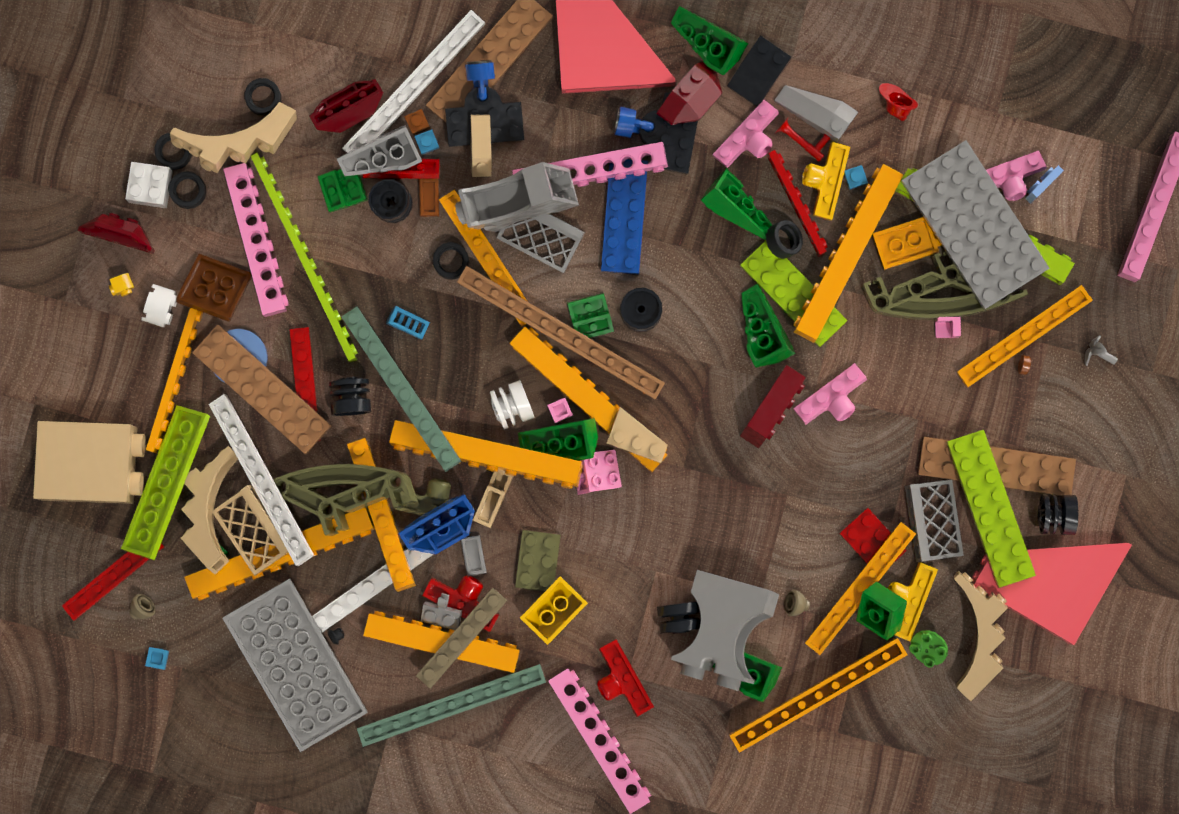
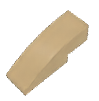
[473,470,514,528]

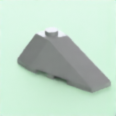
[774,85,858,143]
[337,125,422,176]

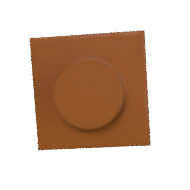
[404,109,430,135]

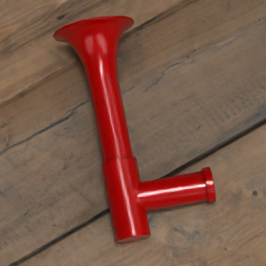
[775,118,830,161]

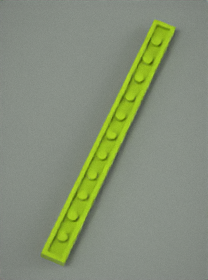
[251,153,358,363]

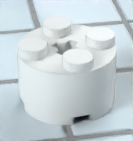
[142,284,177,327]

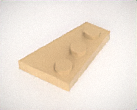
[607,407,668,463]

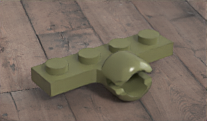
[395,478,474,516]

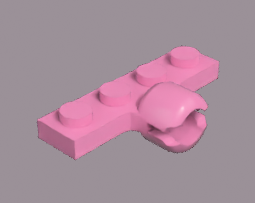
[713,100,779,168]
[986,151,1046,201]
[794,363,867,425]

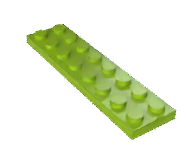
[121,405,210,560]
[946,430,1036,588]

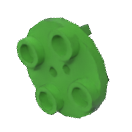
[909,630,948,668]

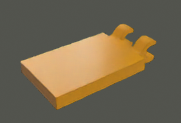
[872,217,942,270]

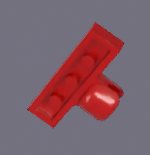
[422,575,500,632]
[597,639,654,717]

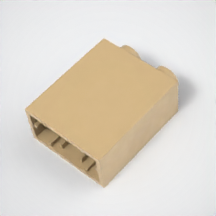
[33,421,146,504]

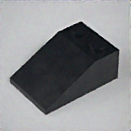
[727,35,792,107]

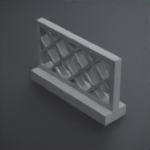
[496,214,586,273]
[905,480,964,562]

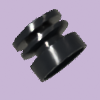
[368,179,413,223]
[329,377,371,416]
[1037,494,1079,535]

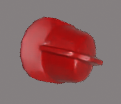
[878,83,918,121]

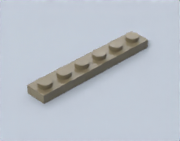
[416,588,507,689]

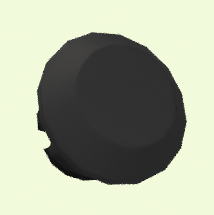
[328,628,345,645]

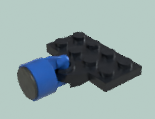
[445,60,524,147]
[613,92,698,175]

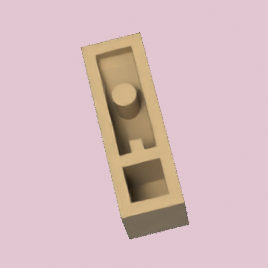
[471,115,492,177]

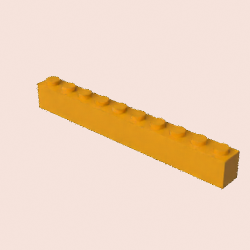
[793,164,903,343]
[509,327,668,473]
[390,420,583,489]
[184,507,375,601]
[729,638,908,753]

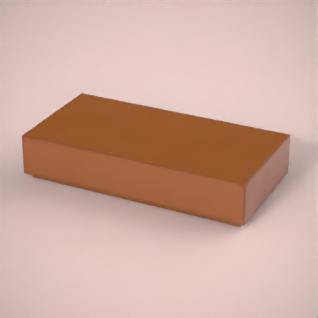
[419,179,439,217]

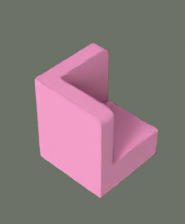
[935,317,961,338]
[547,398,573,425]

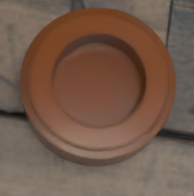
[1018,355,1031,375]

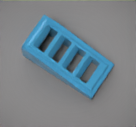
[386,306,430,340]

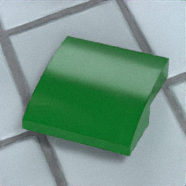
[317,169,368,212]
[567,293,614,338]

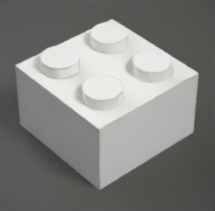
[125,162,173,208]

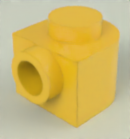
[109,273,134,297]

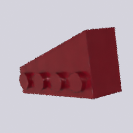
[740,365,806,449]

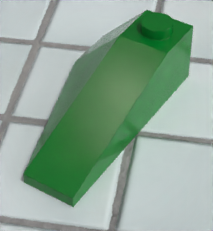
[671,6,748,75]
[701,168,772,240]
[741,284,796,368]
[518,418,598,461]
[713,652,782,702]

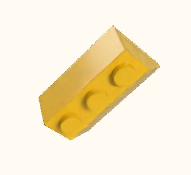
[520,576,588,645]

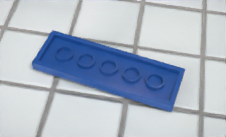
[601,159,648,274]

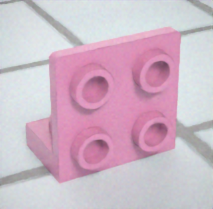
[576,450,622,495]

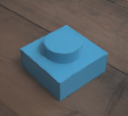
[415,130,439,155]
[844,165,868,190]
[145,647,169,670]

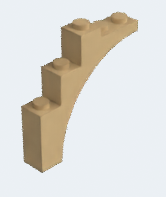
[170,102,297,173]
[181,446,238,574]
[953,571,1008,701]

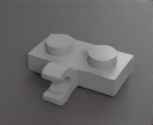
[421,593,462,630]

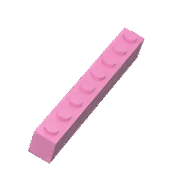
[1117,131,1179,282]

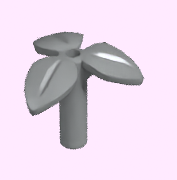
[1084,335,1118,366]

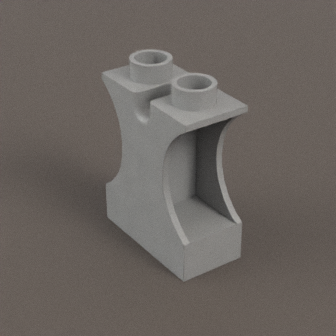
[455,162,579,232]
[671,570,779,691]

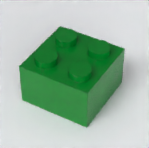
[856,582,907,641]

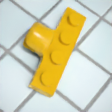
[802,142,850,221]
[887,562,938,641]

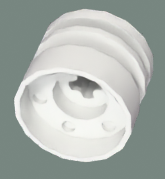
[490,380,535,429]

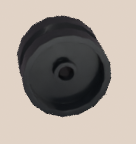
[620,288,662,332]
[657,602,701,634]

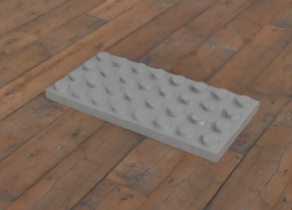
[901,140,1050,310]
[222,579,368,752]

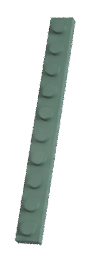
[342,307,462,472]
[357,664,546,747]

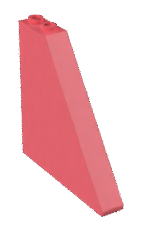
[556,0,676,94]
[971,543,1132,645]

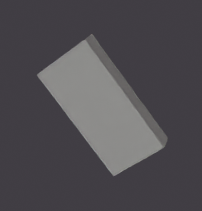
[461,535,487,576]

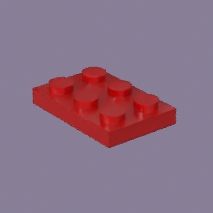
[839,508,907,564]

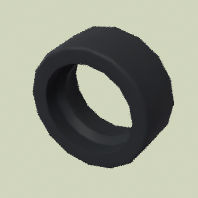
[244,78,281,116]
[154,132,192,170]
[168,171,207,209]
[766,220,803,259]
[433,242,469,280]

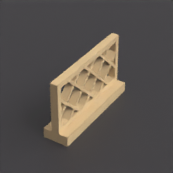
[212,485,289,576]

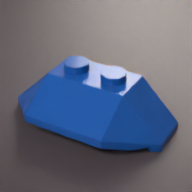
[398,494,475,554]

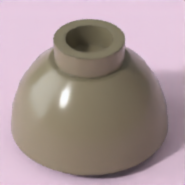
[784,590,810,616]
[129,594,155,619]

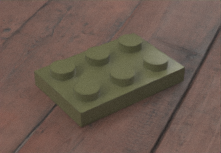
[515,530,561,591]

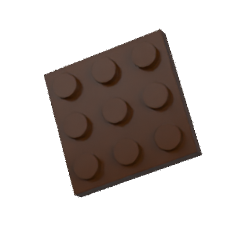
[176,254,252,322]

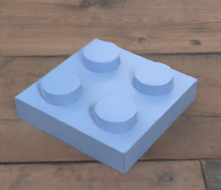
[1025,165,1064,204]

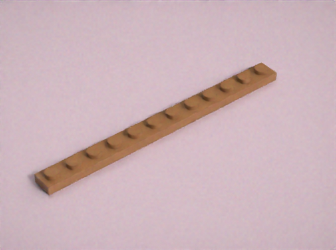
[457,266,665,399]

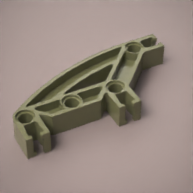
[861,251,1028,320]
[273,464,418,536]

